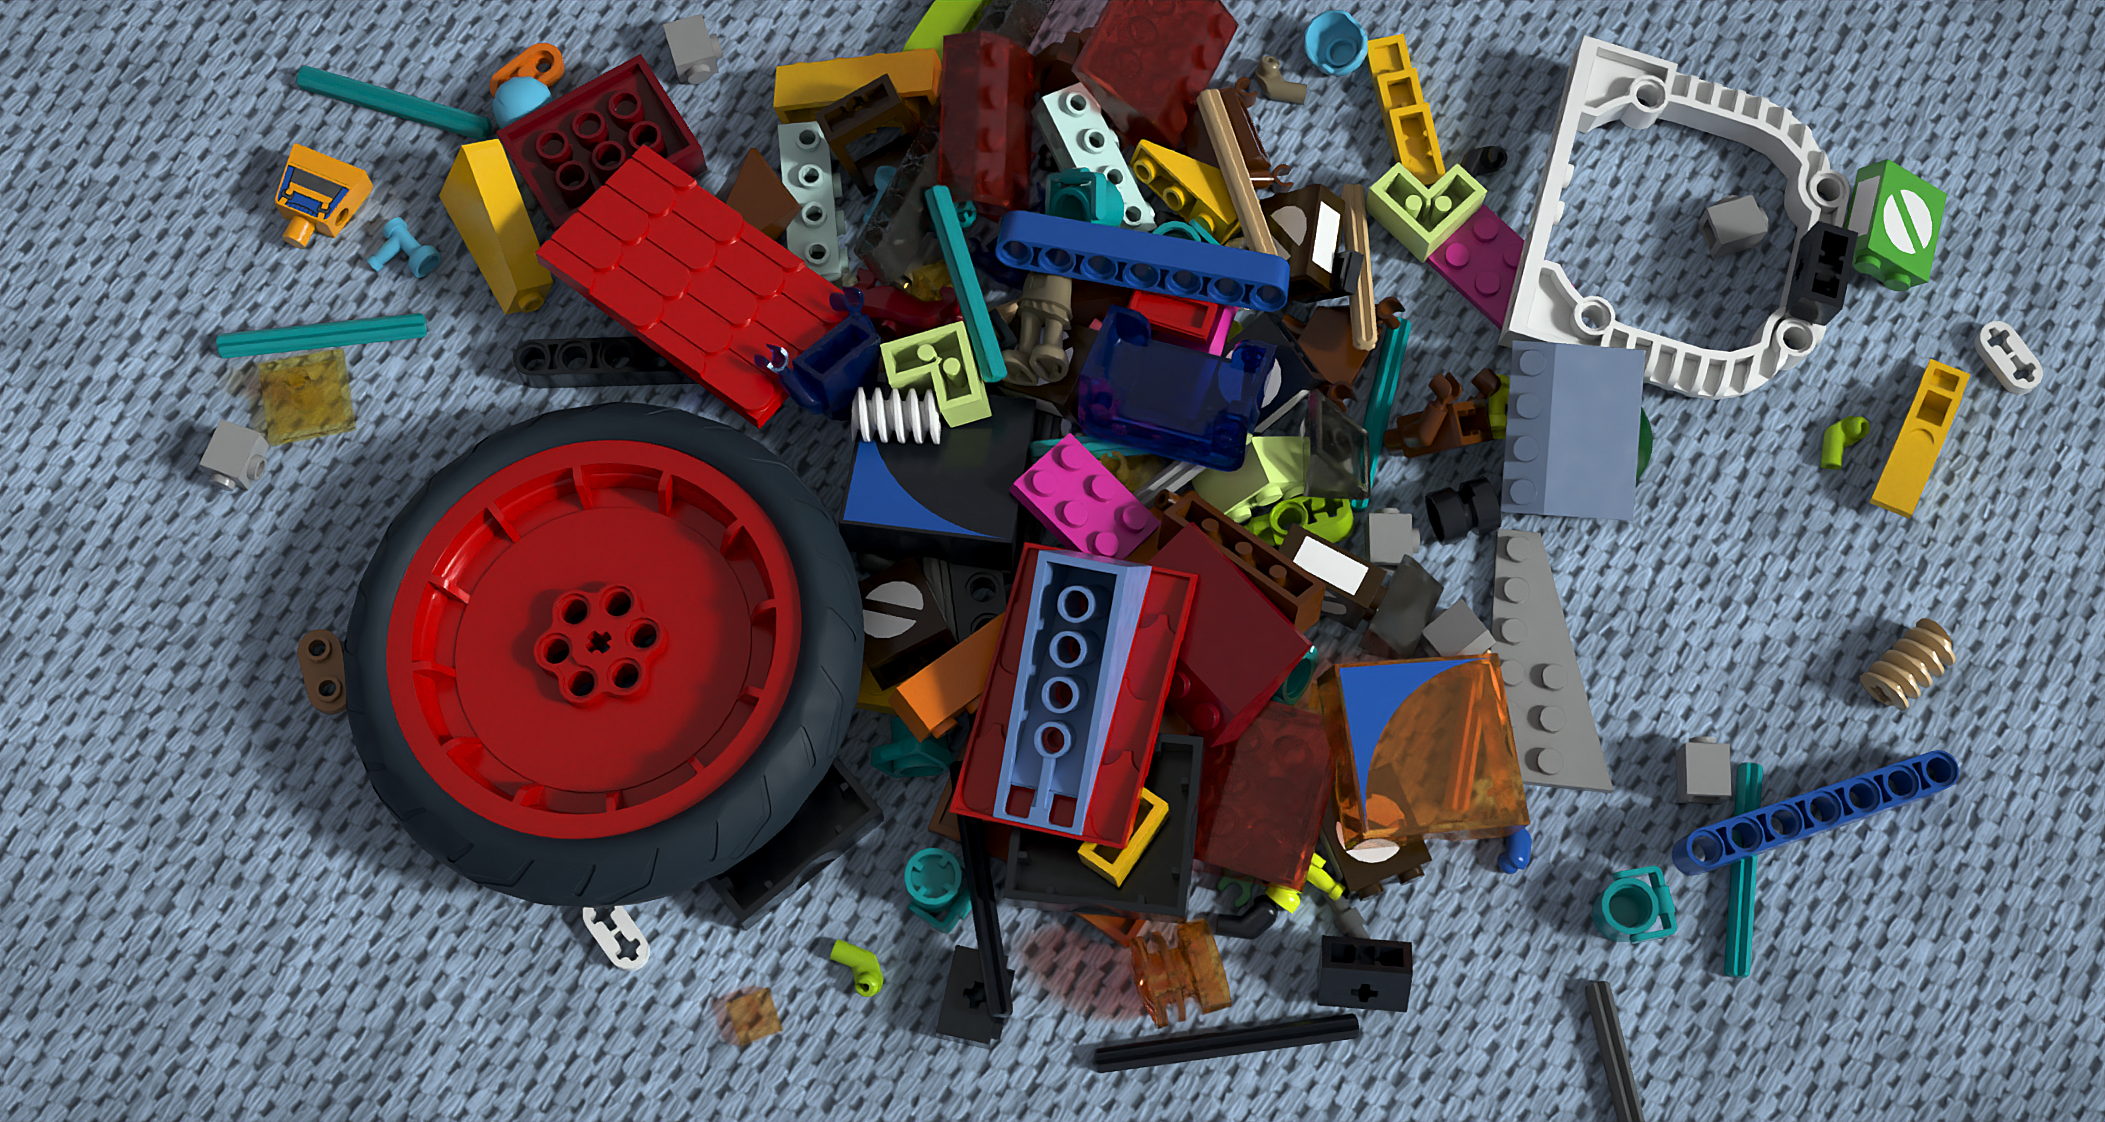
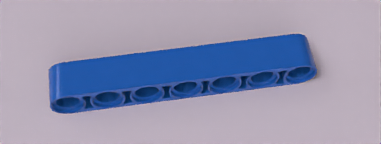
[995,210,1290,312]
[1671,750,1960,876]

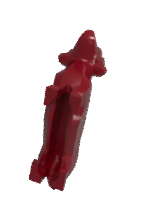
[828,268,965,355]

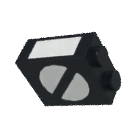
[1202,312,1327,442]

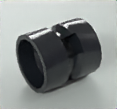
[1425,476,1502,546]

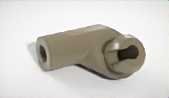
[1254,56,1307,105]

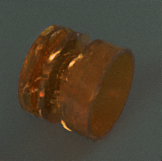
[1129,917,1231,1029]

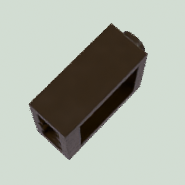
[814,73,935,197]

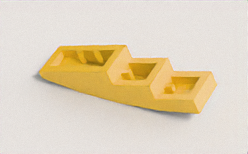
[1365,33,1446,187]

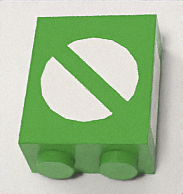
[1845,159,1947,291]

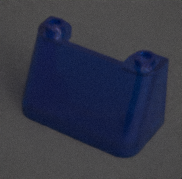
[1078,304,1277,472]

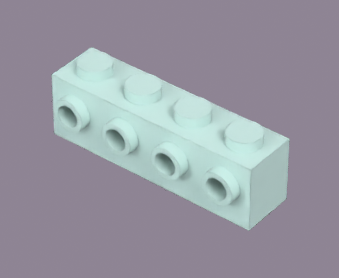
[1031,80,1157,233]
[778,121,850,288]

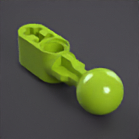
[1243,489,1355,550]

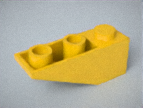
[1129,139,1260,245]

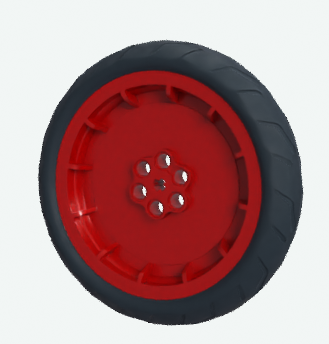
[343,402,864,908]

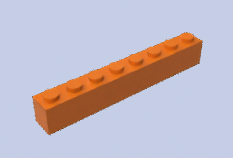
[888,506,1163,743]

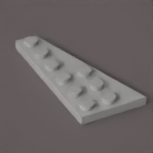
[1481,529,1614,794]

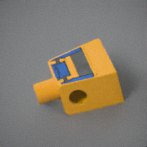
[275,143,374,249]

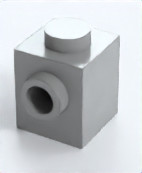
[662,13,723,84]
[1698,194,1768,259]
[199,419,270,492]
[1364,508,1420,574]
[1421,598,1496,675]
[1676,736,1731,805]

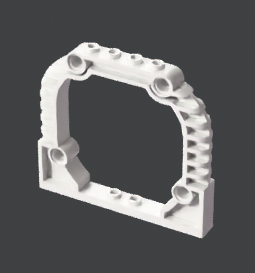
[1498,35,1850,400]

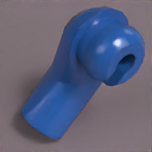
[1492,807,1532,874]

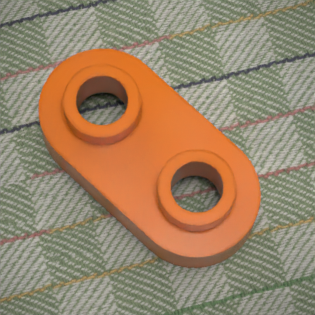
[489,43,565,99]

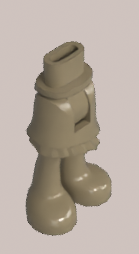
[1001,271,1073,386]

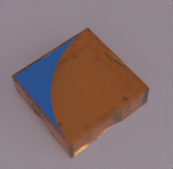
[1316,653,1530,851]

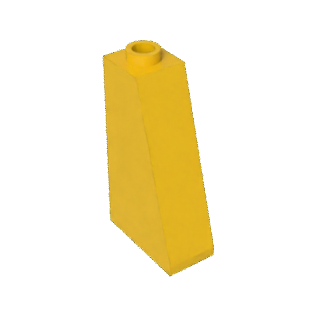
[439,138,554,315]

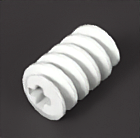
[851,387,941,444]

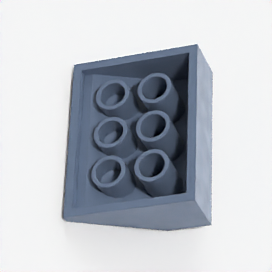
[1500,340,1646,521]

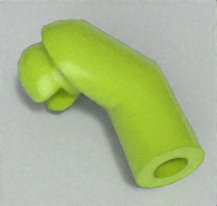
[1820,416,1870,470]
[830,938,884,997]

